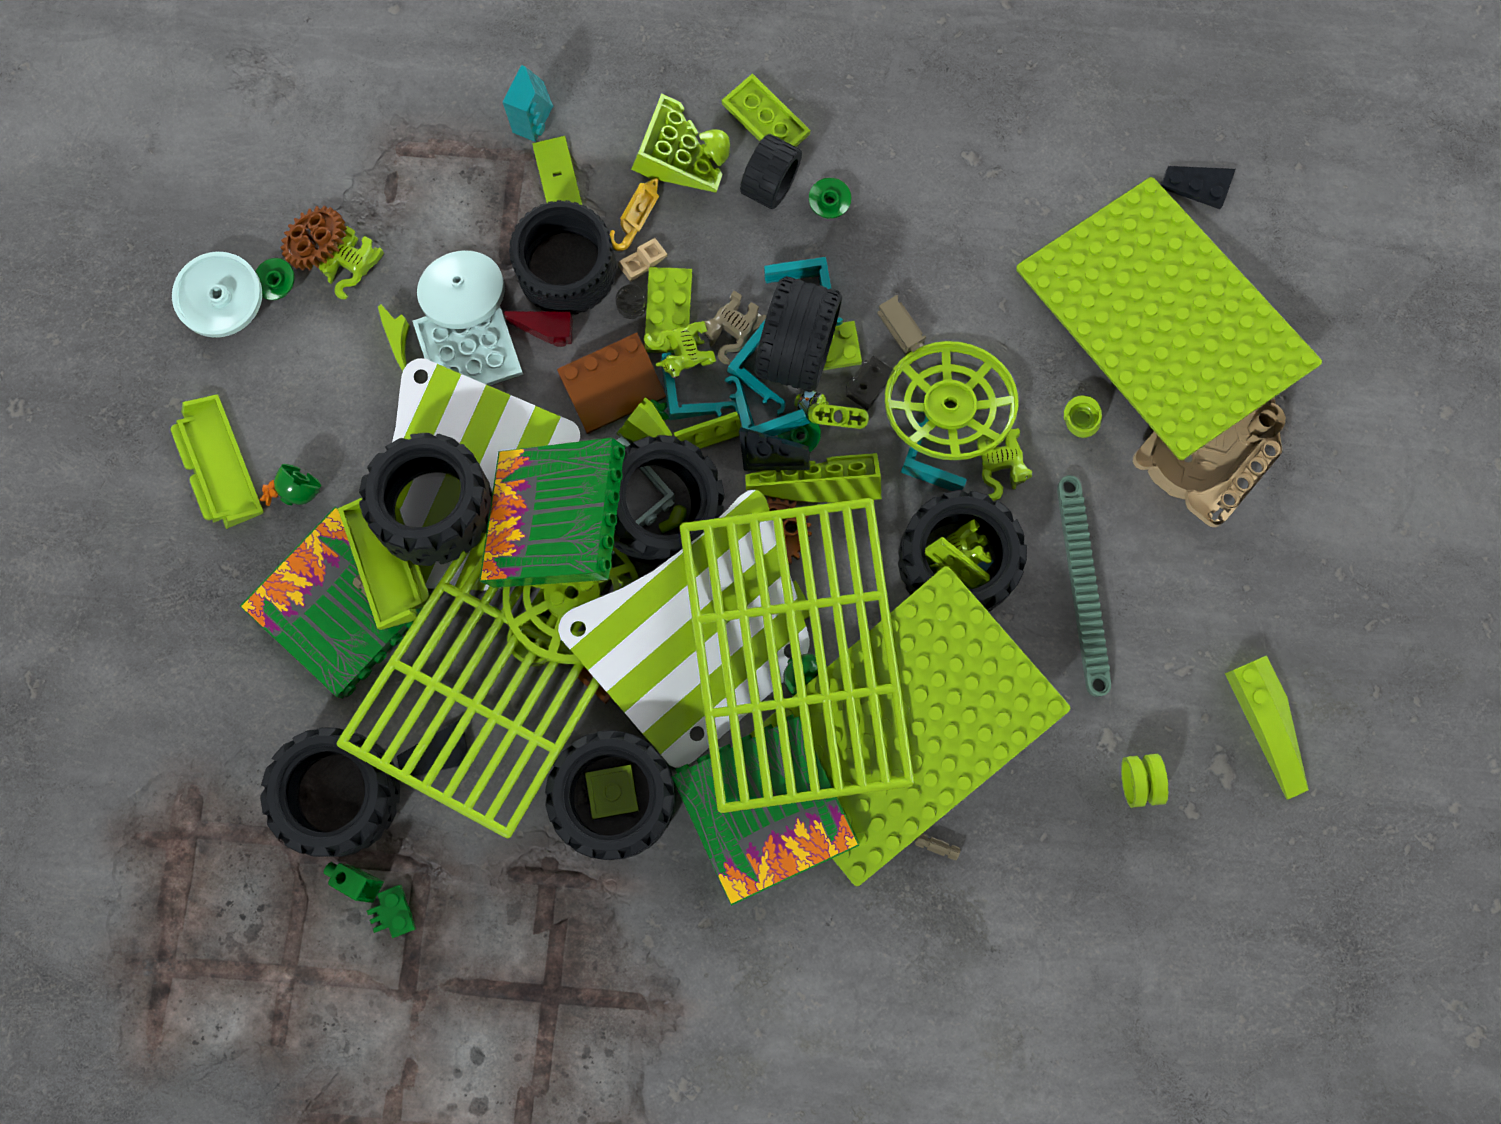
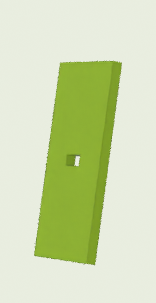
[532,136,582,205]

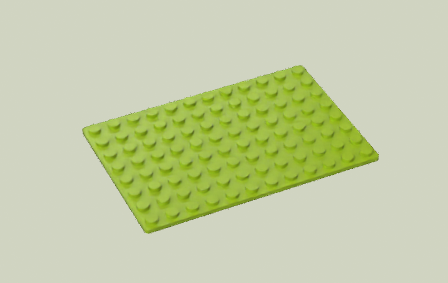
[1016,177,1322,460]
[750,566,1070,886]

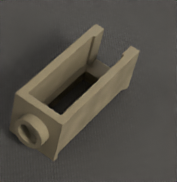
[877,295,926,355]

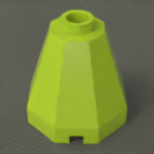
[616,398,672,443]

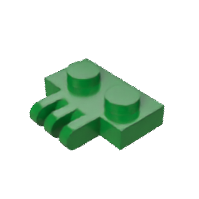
[366,885,416,938]

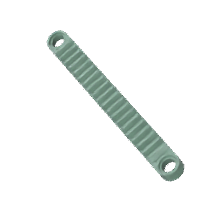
[1057,475,1111,697]

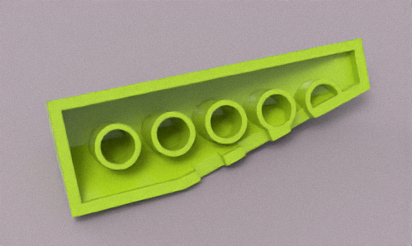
[745,453,882,502]
[1225,655,1309,800]

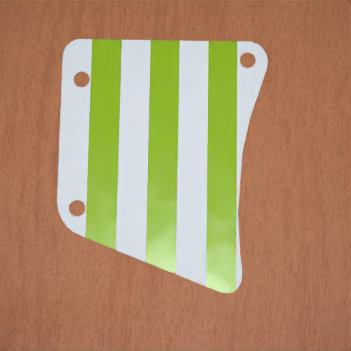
[392,359,580,590]
[558,490,810,768]

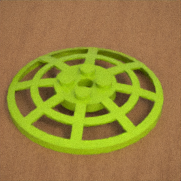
[885,341,1018,460]
[503,547,639,664]

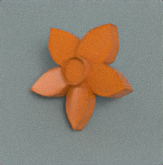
[259,480,278,506]

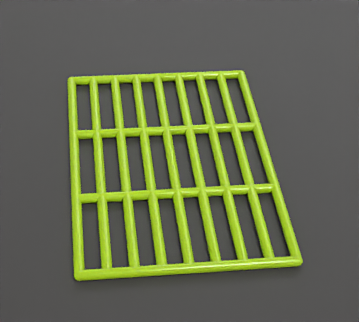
[680,498,914,813]
[337,550,633,839]

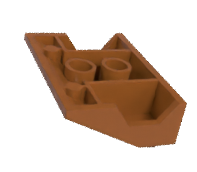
[557,333,666,434]

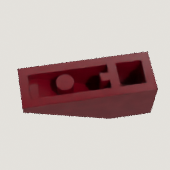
[504,311,573,347]

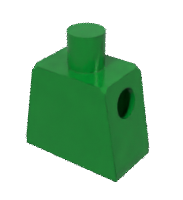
[324,862,384,903]

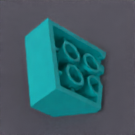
[503,65,553,142]

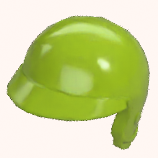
[1064,395,1102,438]

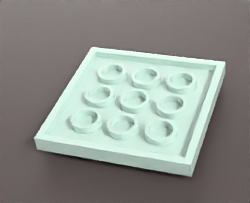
[413,306,523,386]

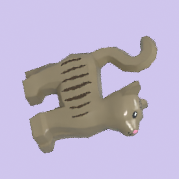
[704,291,766,364]

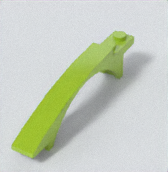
[378,304,410,371]

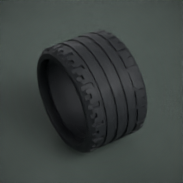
[509,200,616,315]
[755,276,842,392]

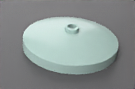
[417,251,505,329]
[172,252,262,337]

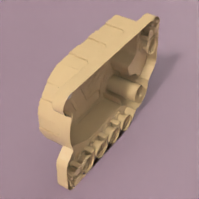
[1133,397,1286,527]

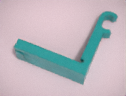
[764,257,843,326]
[727,319,785,416]
[661,353,739,420]
[724,376,811,436]
[900,412,967,491]

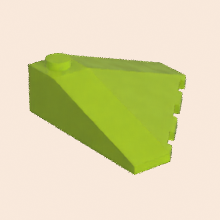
[631,93,723,193]

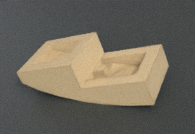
[618,238,667,282]

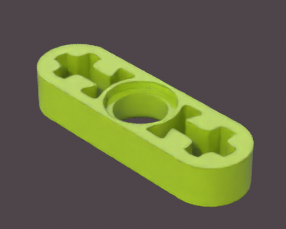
[807,403,869,429]

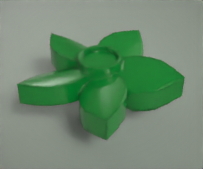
[650,399,670,420]

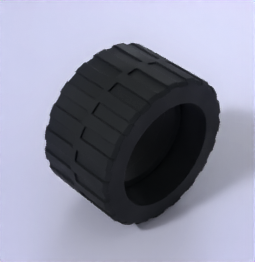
[740,134,802,209]

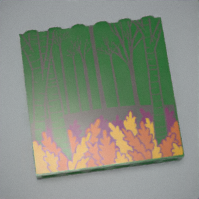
[479,438,625,588]
[240,507,432,699]
[672,714,860,906]

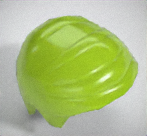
[699,129,730,166]

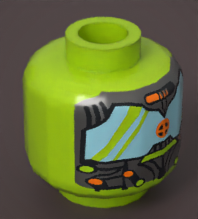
[794,391,829,416]

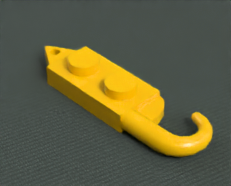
[609,178,659,251]

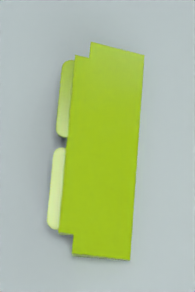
[171,394,263,529]
[338,498,430,630]

